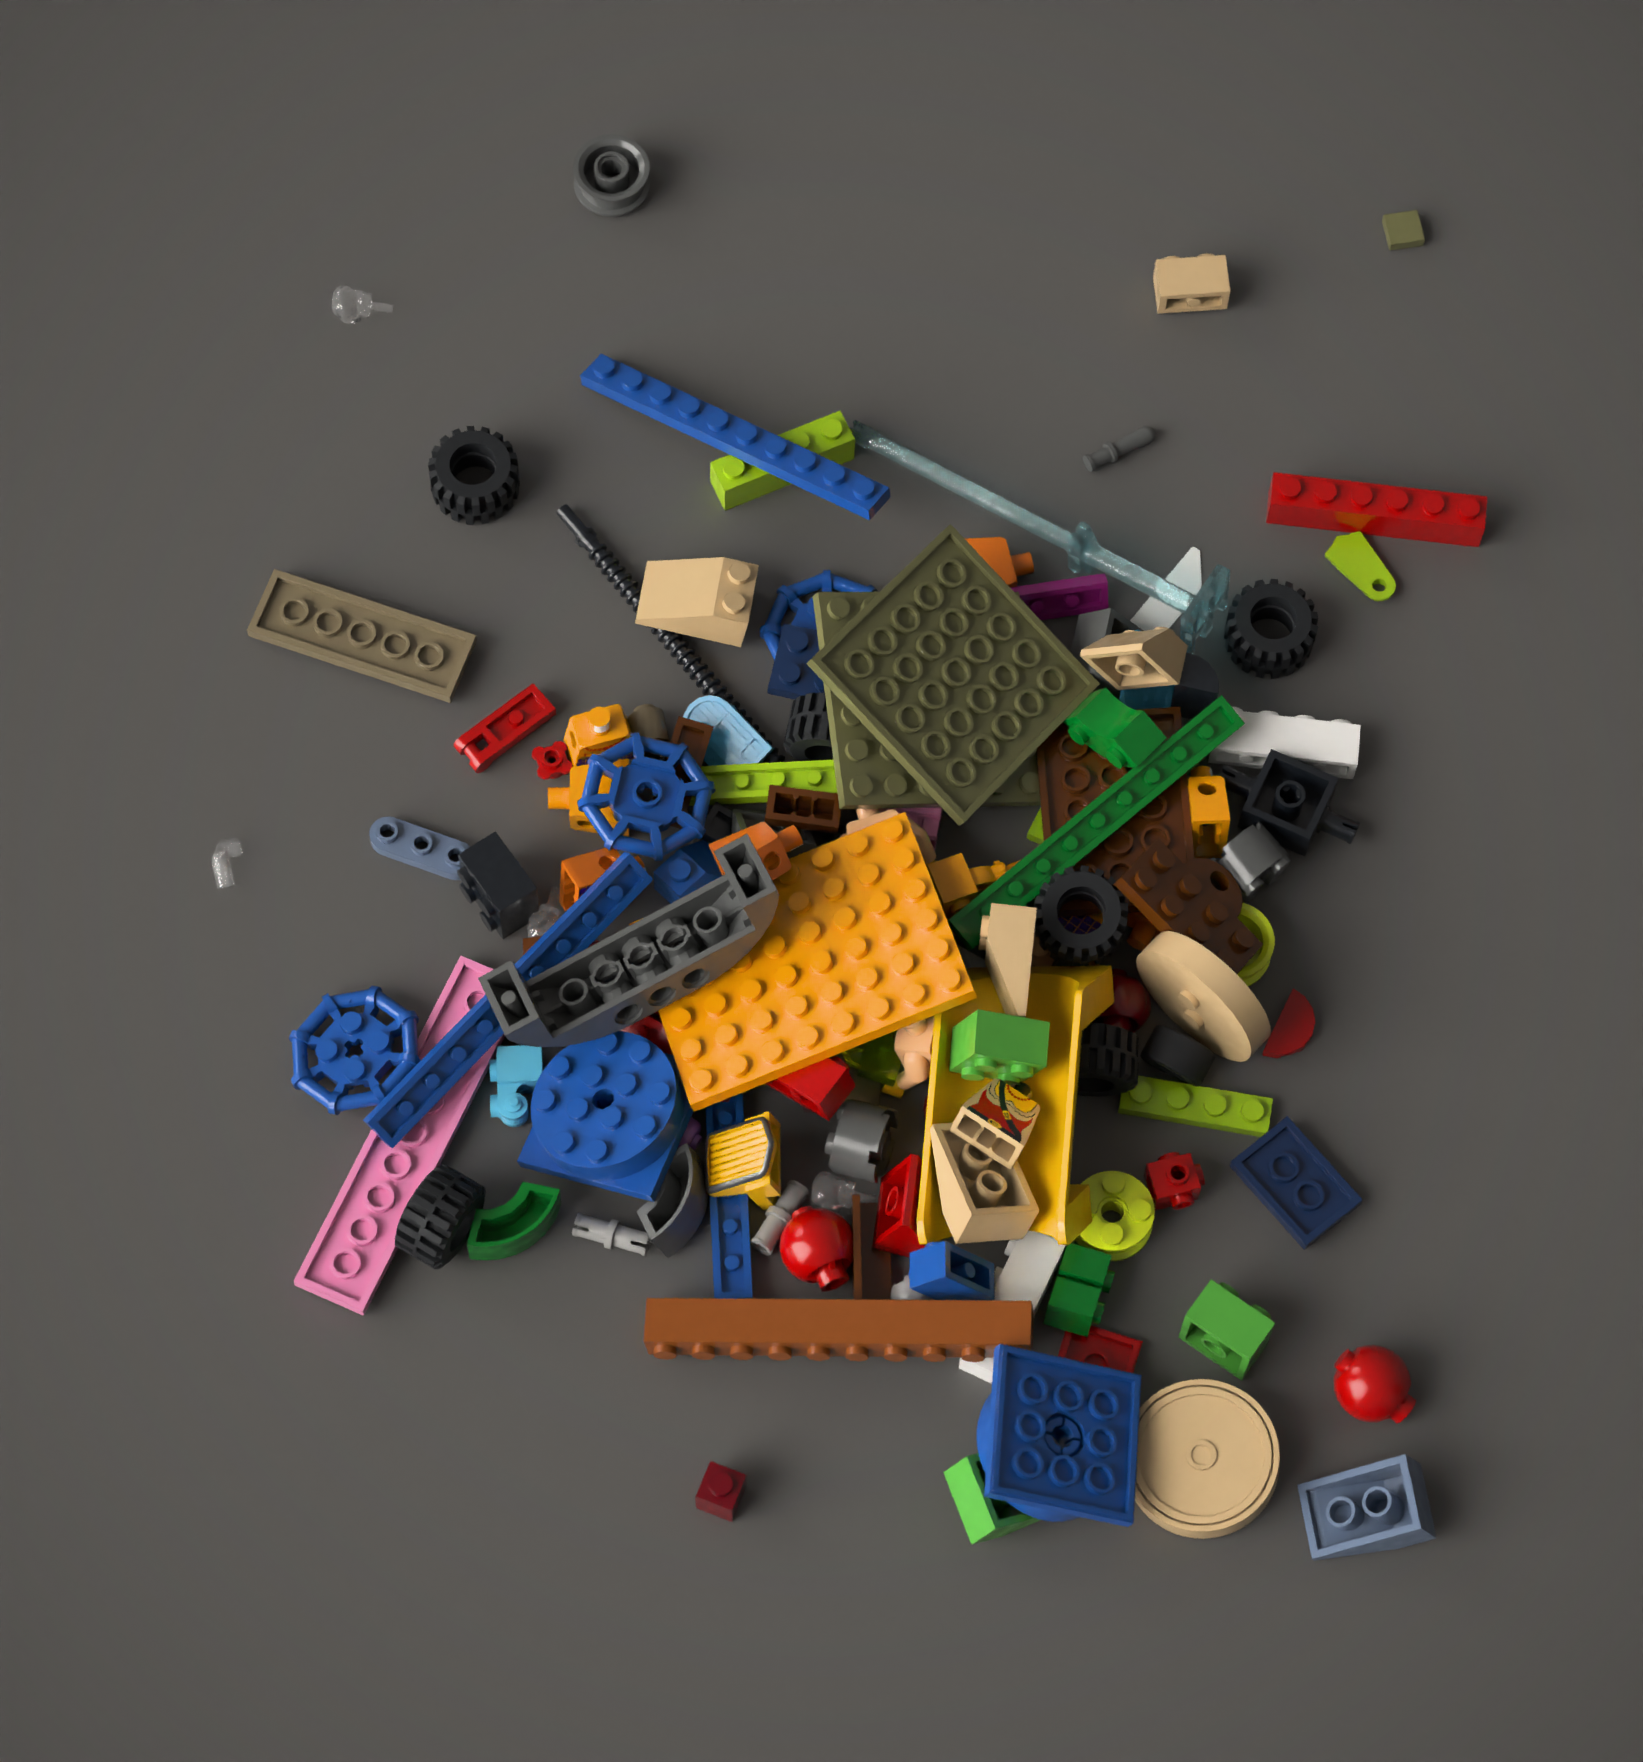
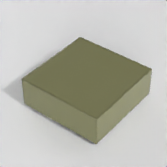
[1382,210,1425,251]

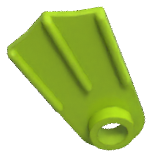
[1325,531,1396,601]

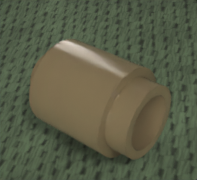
[628,704,670,760]

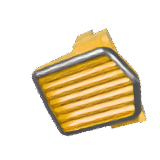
[704,1112,781,1210]

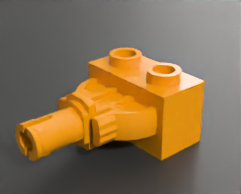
[927,853,1020,920]

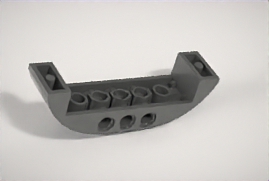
[478,834,780,1047]

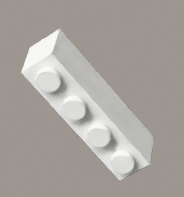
[1208,707,1361,779]
[959,1231,1066,1384]

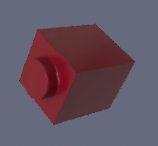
[696,1461,747,1522]

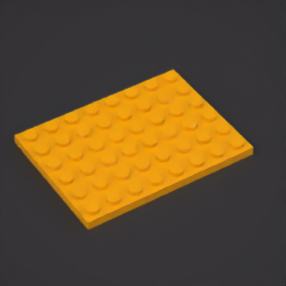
[629,812,977,1112]

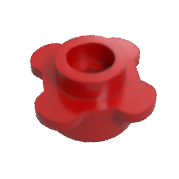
[532,741,572,780]

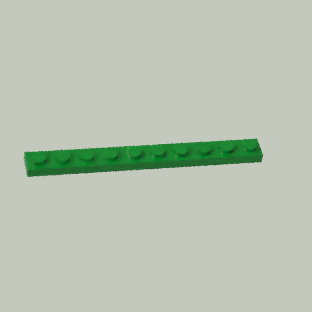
[948,695,1245,951]

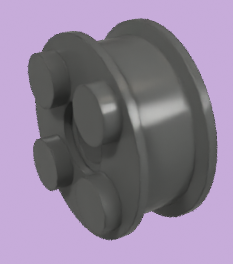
[573,134,650,218]

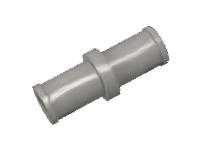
[750,1180,810,1255]
[572,1213,651,1256]

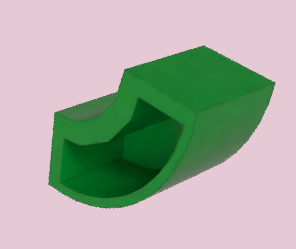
[1063,687,1167,769]
[467,1181,562,1260]

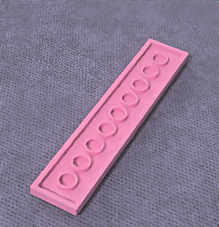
[294,956,505,1316]

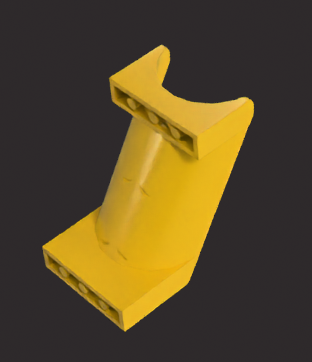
[916,966,1114,1245]

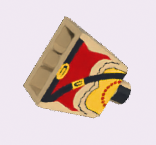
[950,1079,1041,1170]

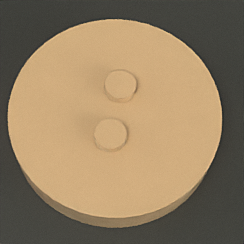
[1136,931,1271,1062]
[1135,1379,1280,1539]

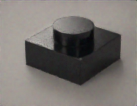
[701,802,732,844]

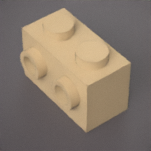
[1153,253,1231,314]

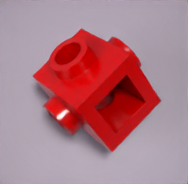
[1144,1152,1205,1210]

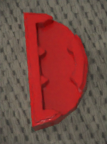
[1262,988,1315,1059]

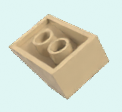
[635,557,759,647]
[979,903,1037,1018]
[930,1123,1040,1244]

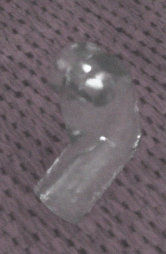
[211,837,242,889]

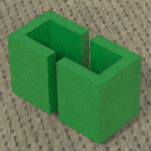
[1043,1243,1115,1337]

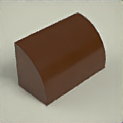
[765,785,841,834]

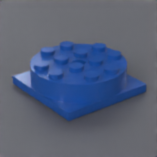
[517,1031,693,1202]
[977,1344,1142,1527]

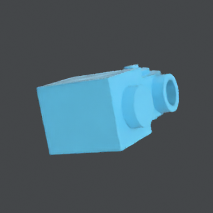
[489,1045,543,1127]

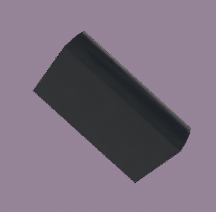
[1171,653,1219,719]

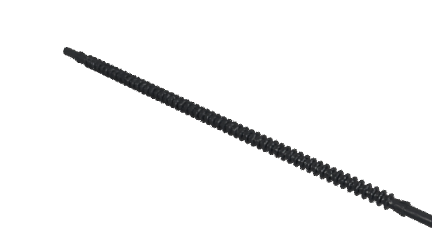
[556,504,845,842]

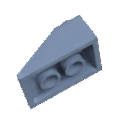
[1297,1454,1436,1560]

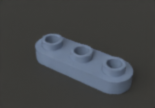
[369,817,470,880]

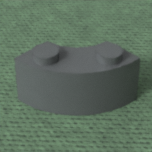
[637,1143,709,1258]

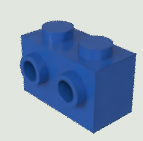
[909,1241,995,1300]

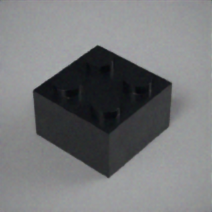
[457,831,540,939]

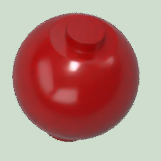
[780,1206,853,1292]
[1334,1345,1416,1424]

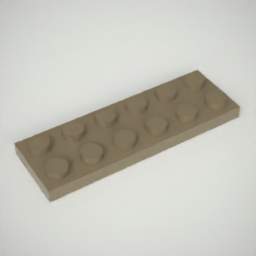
[247,569,477,703]

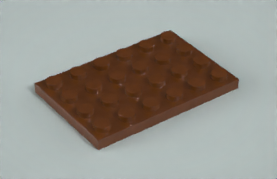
[1037,707,1195,917]

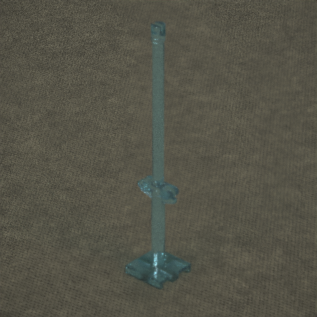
[849,420,1230,655]

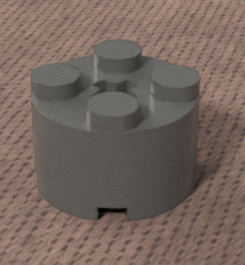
[1211,822,1291,904]
[825,1099,898,1184]

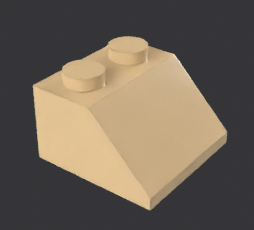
[1080,627,1188,690]

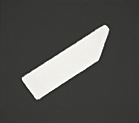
[1130,547,1202,631]

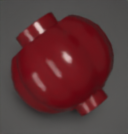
[1092,969,1151,1033]

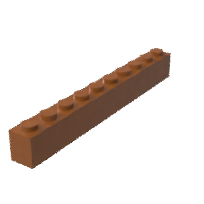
[644,1298,1034,1362]

